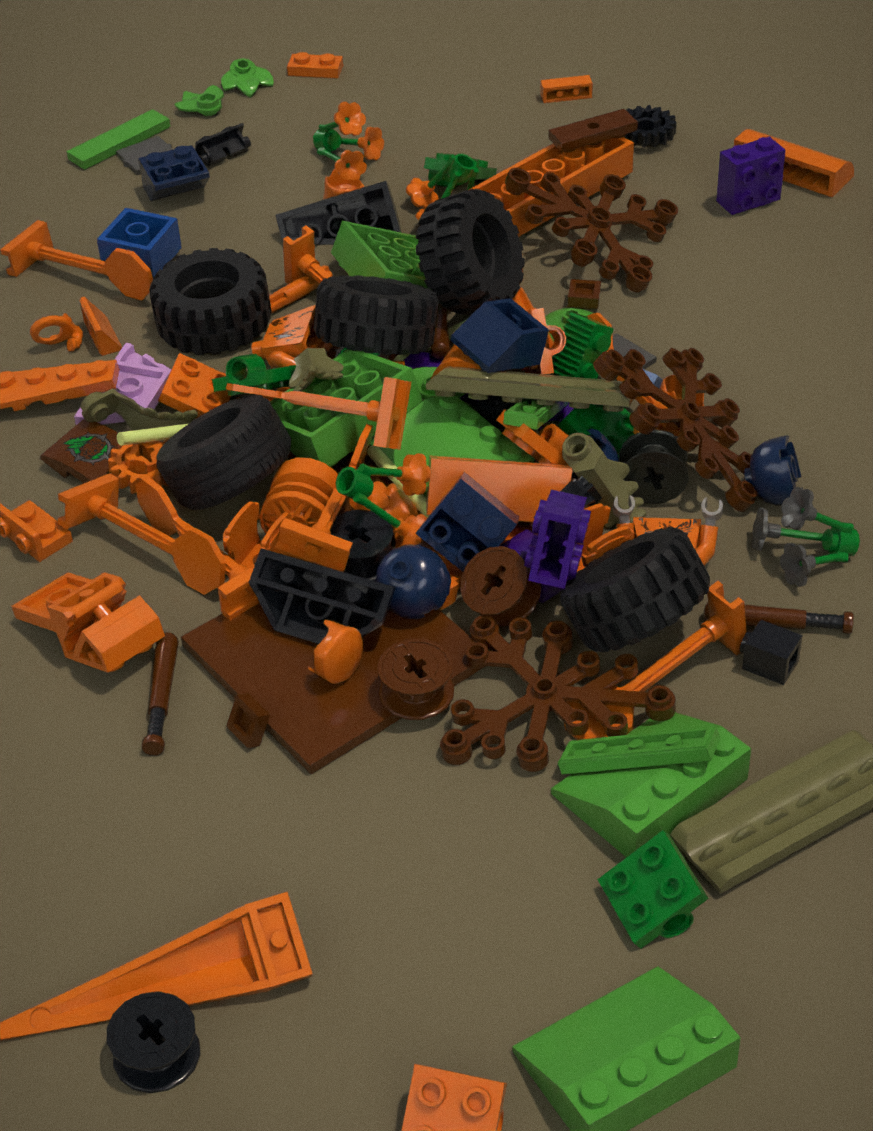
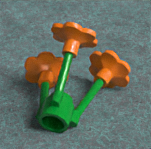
[313,101,384,180]
[406,154,479,220]
[336,453,431,548]

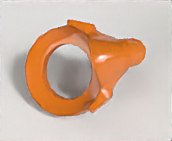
[30,313,83,351]

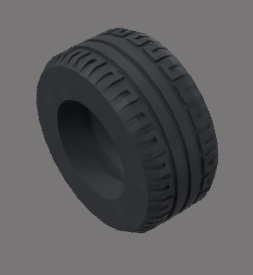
[156,394,291,510]

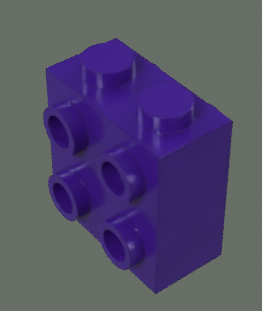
[716,136,786,215]
[524,489,591,589]

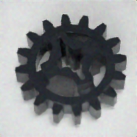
[624,105,677,148]

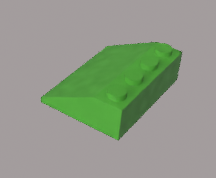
[331,221,432,290]
[270,350,423,468]
[370,395,535,497]
[551,712,751,857]
[512,966,741,1131]

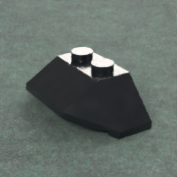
[249,548,396,644]

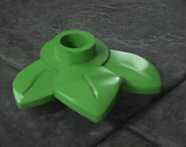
[221,58,274,97]
[174,85,224,116]

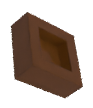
[568,279,601,309]
[226,693,270,748]

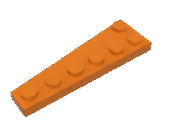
[0,360,120,412]

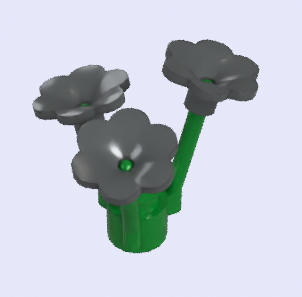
[752,487,860,587]

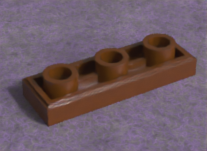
[548,109,638,152]

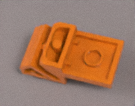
[11,572,165,673]

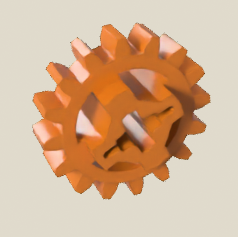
[108,440,168,494]

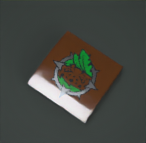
[40,419,118,484]

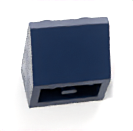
[138,145,210,201]
[451,298,549,373]
[416,472,519,572]

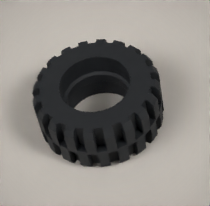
[416,189,525,315]
[149,248,271,355]
[313,275,439,355]
[560,527,710,653]

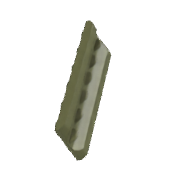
[425,366,633,412]
[670,730,873,894]

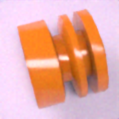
[259,457,338,533]

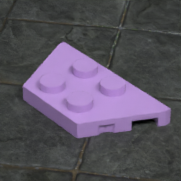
[74,343,171,425]

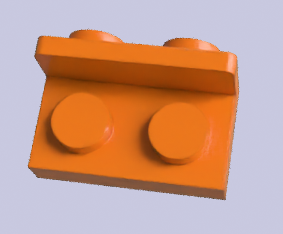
[0,500,73,562]

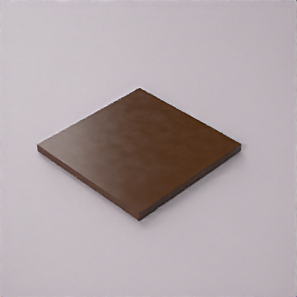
[181,603,486,774]

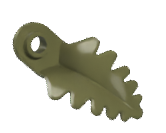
[289,348,344,392]
[81,388,198,431]
[562,433,647,529]

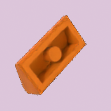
[79,296,122,356]

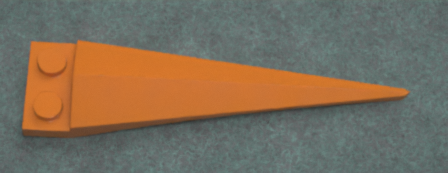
[0,891,313,1041]

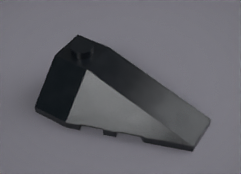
[275,181,402,245]

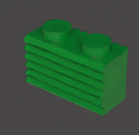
[551,312,614,379]

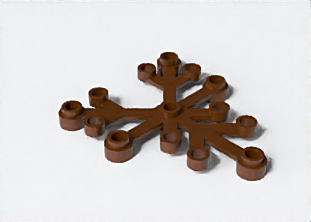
[505,168,678,293]
[593,348,757,512]
[440,615,676,772]

